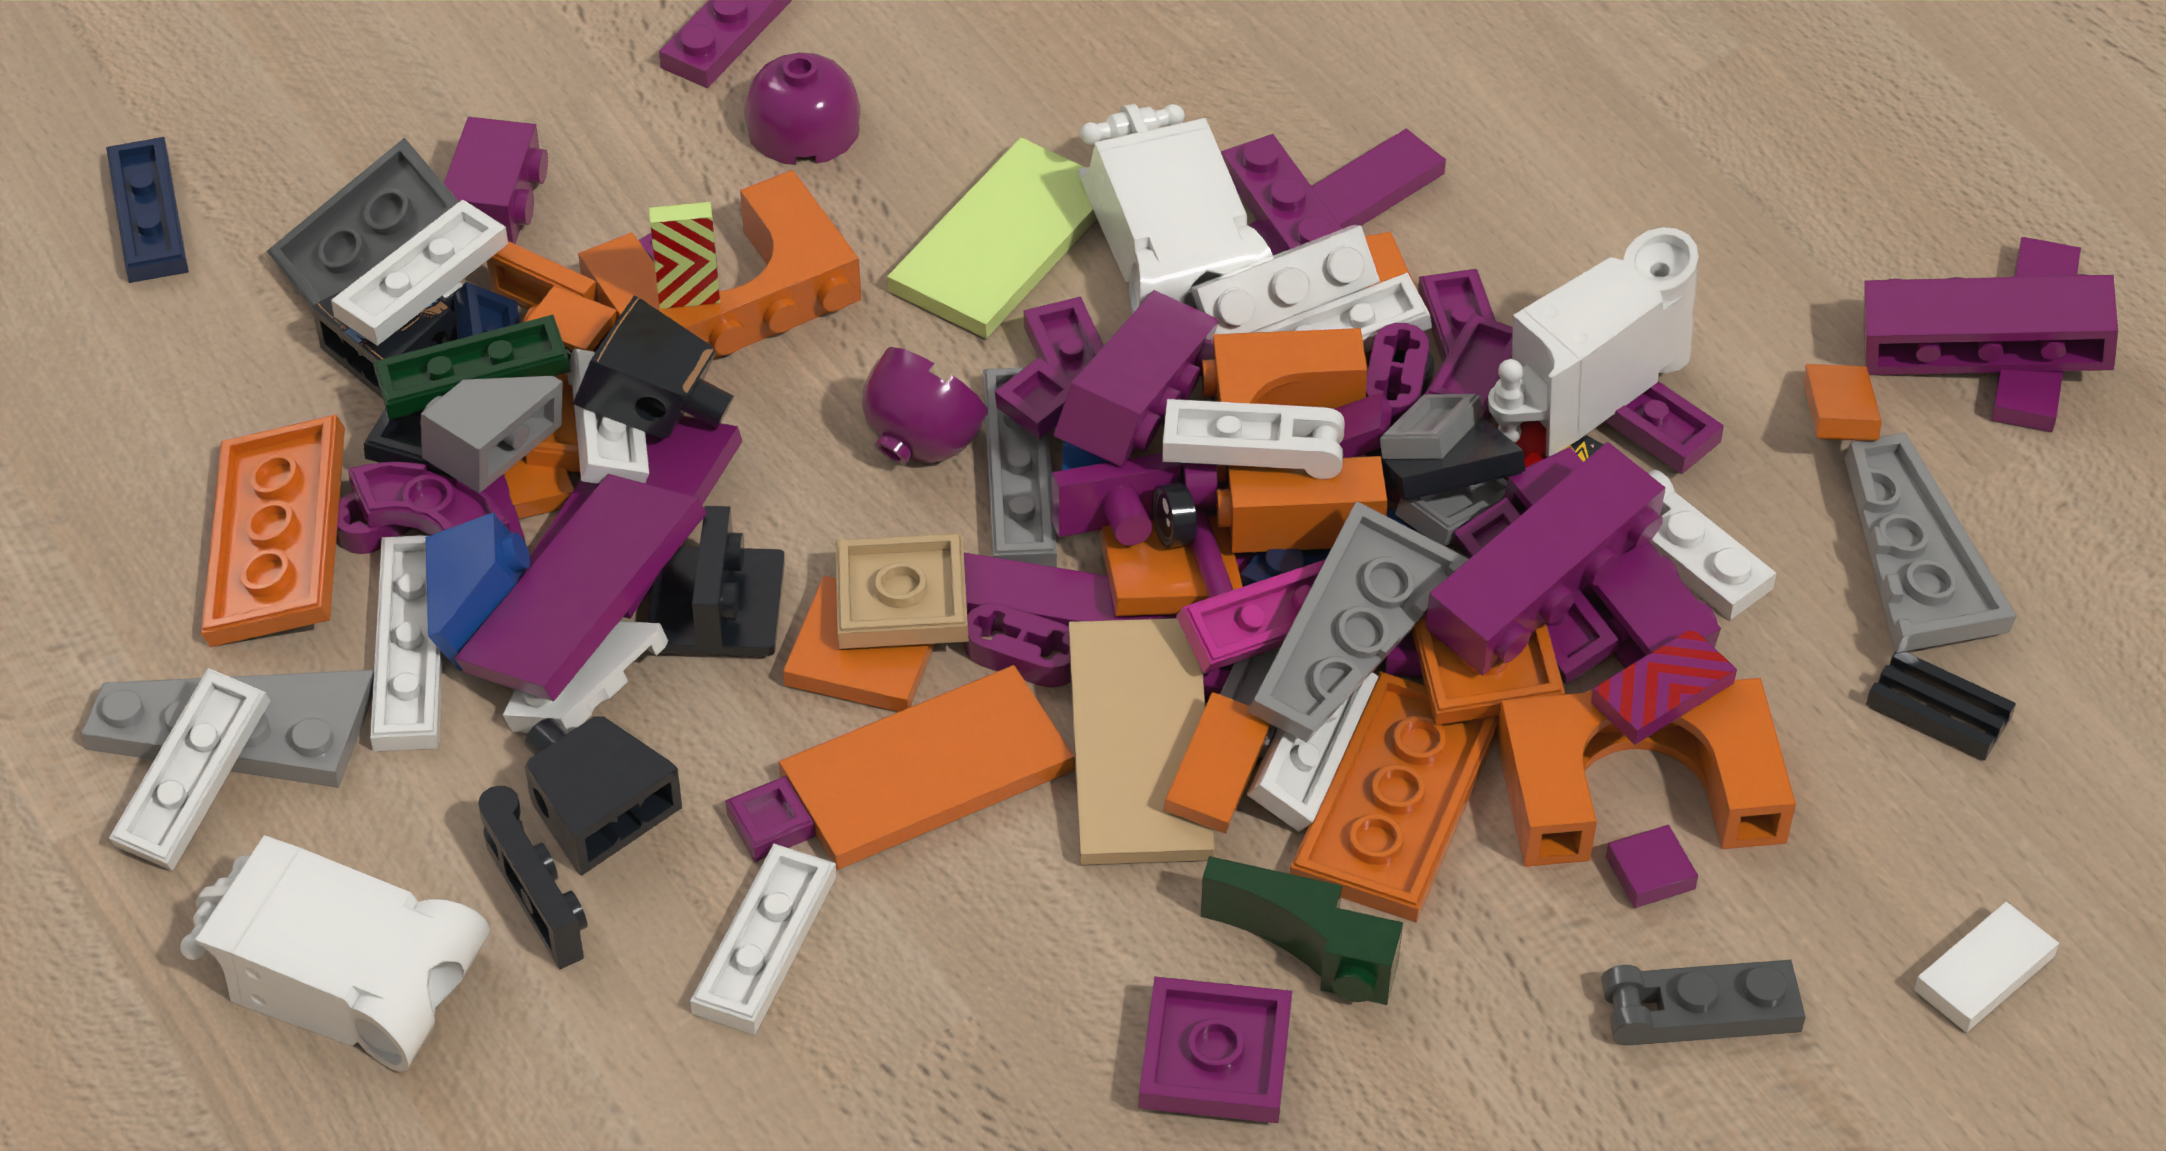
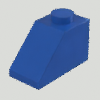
[425,512,530,671]

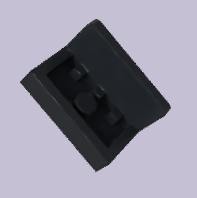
[648,506,785,656]

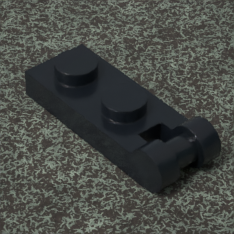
[478,786,588,970]

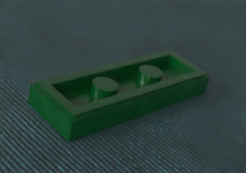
[373,315,571,420]

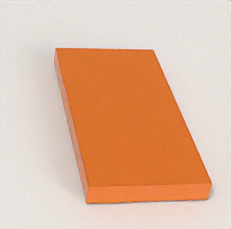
[201,414,345,647]
[779,665,1075,870]
[1290,671,1499,922]

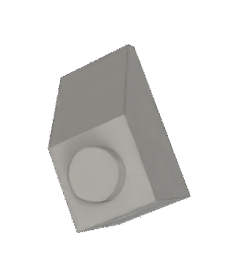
[420,376,563,494]

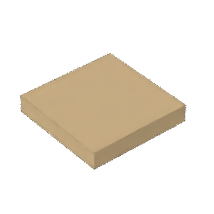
[835,533,969,649]

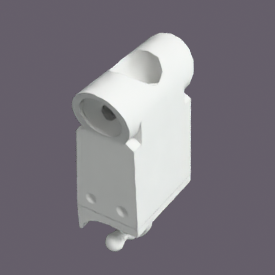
[1078,103,1273,315]
[1488,227,1699,457]
[180,835,490,1072]

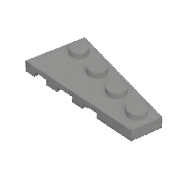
[1844,433,2017,653]
[1248,501,1469,743]
[81,670,374,788]

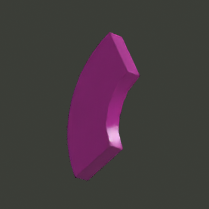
[348,462,510,535]

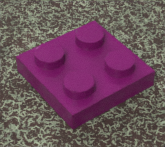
[1138,976,1292,1123]

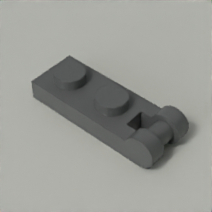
[1601,959,1806,1045]

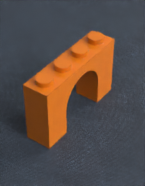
[578,170,861,360]
[1201,328,1387,553]
[1496,678,1796,867]

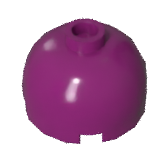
[745,52,861,165]
[862,347,988,465]

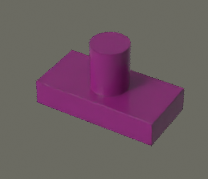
[1052,453,1181,546]

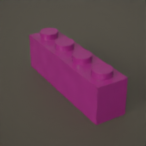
[1863,274,2118,375]
[1053,290,1220,467]
[1426,442,1666,676]
[1503,447,1721,668]

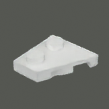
[503,621,668,733]

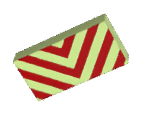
[649,202,720,309]

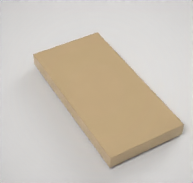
[1069,618,1215,865]

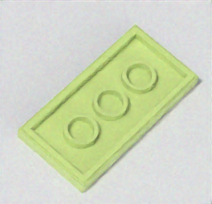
[887,137,1097,339]

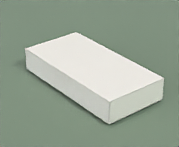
[1914,901,2059,1033]

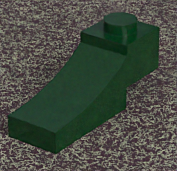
[1201,856,1403,1005]

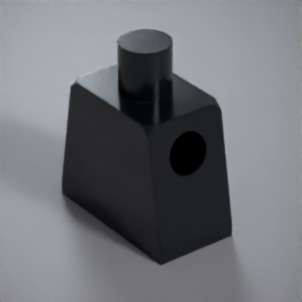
[525,716,682,876]

